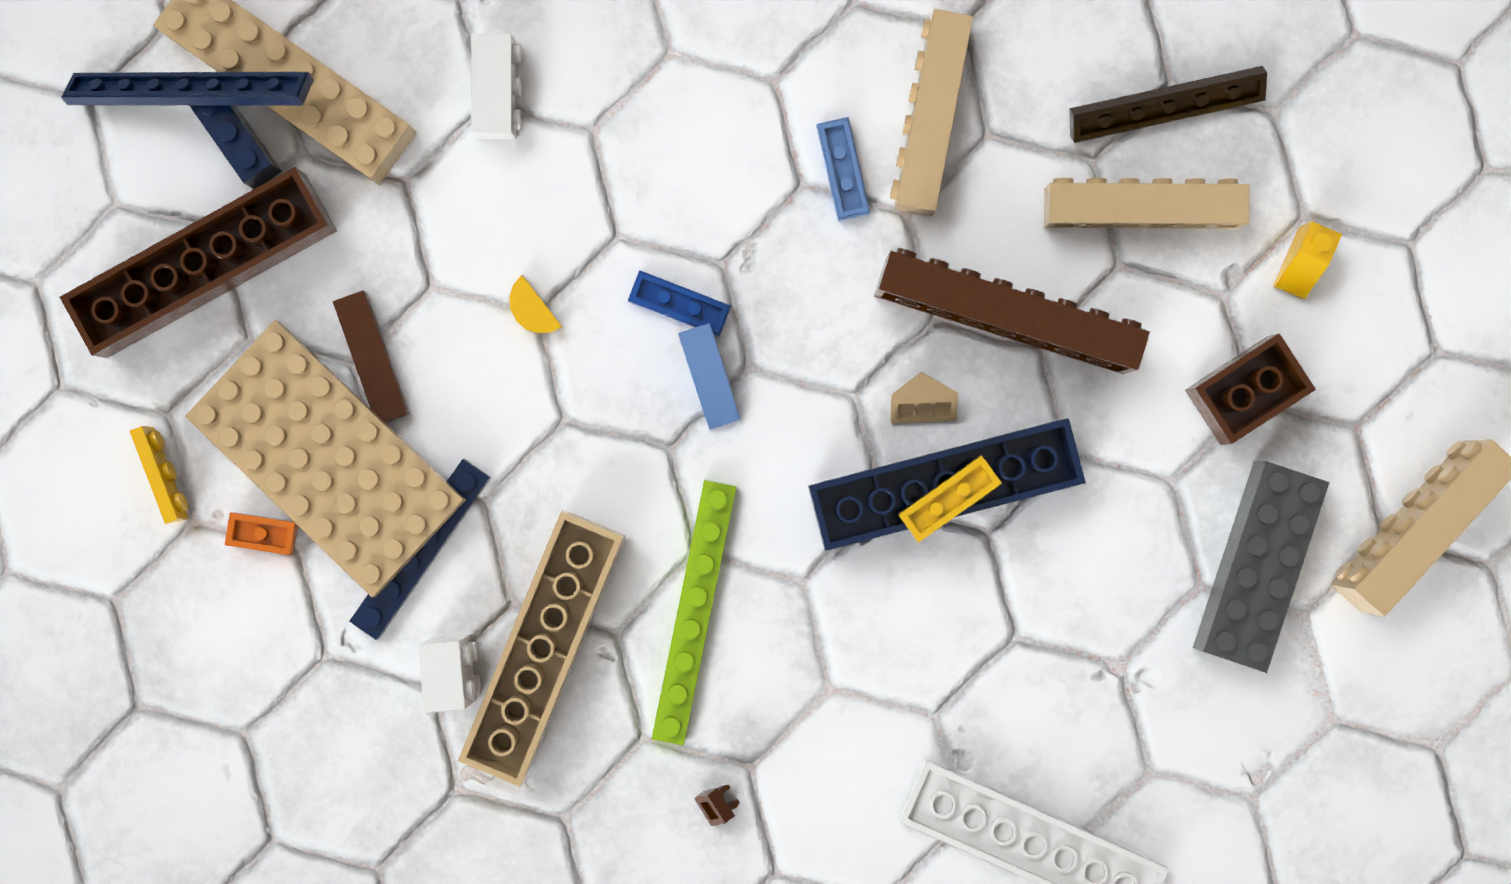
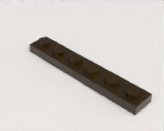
[1069,66,1268,143]

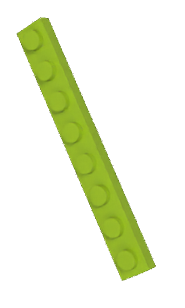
[651,480,736,746]

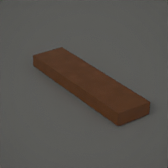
[332,290,410,423]

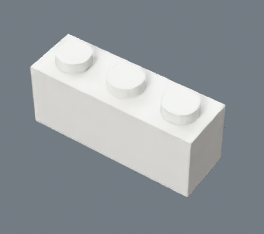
[471,33,522,139]

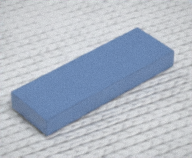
[816,117,870,221]

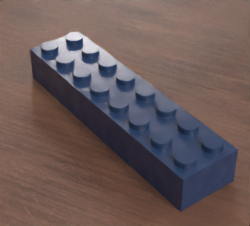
[807,418,1086,551]

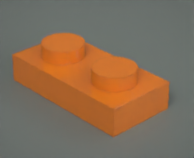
[224,512,298,555]

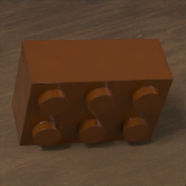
[1185,333,1316,445]

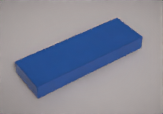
[627,270,731,337]

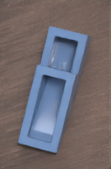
[678,323,740,430]

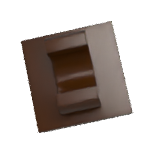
[694,785,740,826]

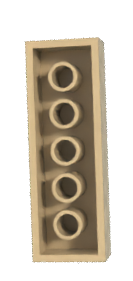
[1330,439,1511,617]

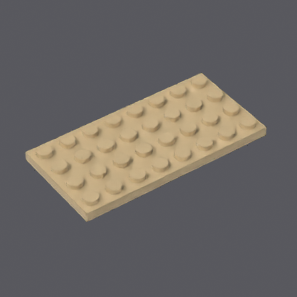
[185,320,466,597]

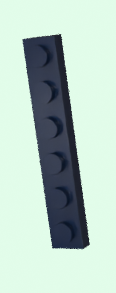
[349,459,492,640]

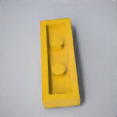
[129,426,189,524]
[898,456,1002,543]

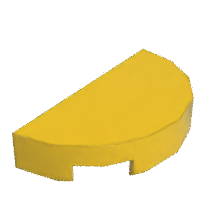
[509,275,563,334]

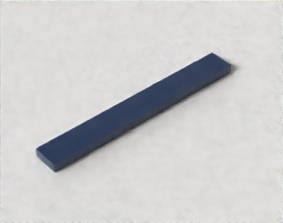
[61,72,314,106]

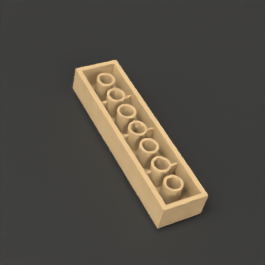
[153,0,417,186]
[458,510,626,787]

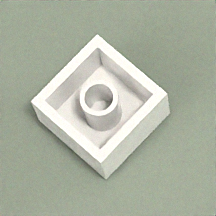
[418,634,481,713]

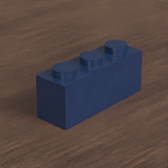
[189,105,282,189]

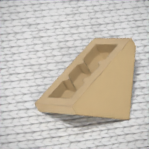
[890,372,958,424]

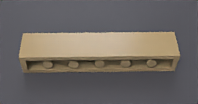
[890,9,973,216]
[1044,178,1249,229]

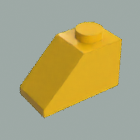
[1273,221,1342,299]

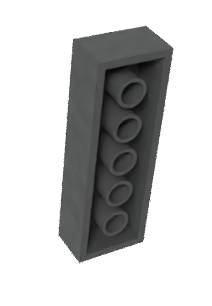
[1192,461,1330,673]

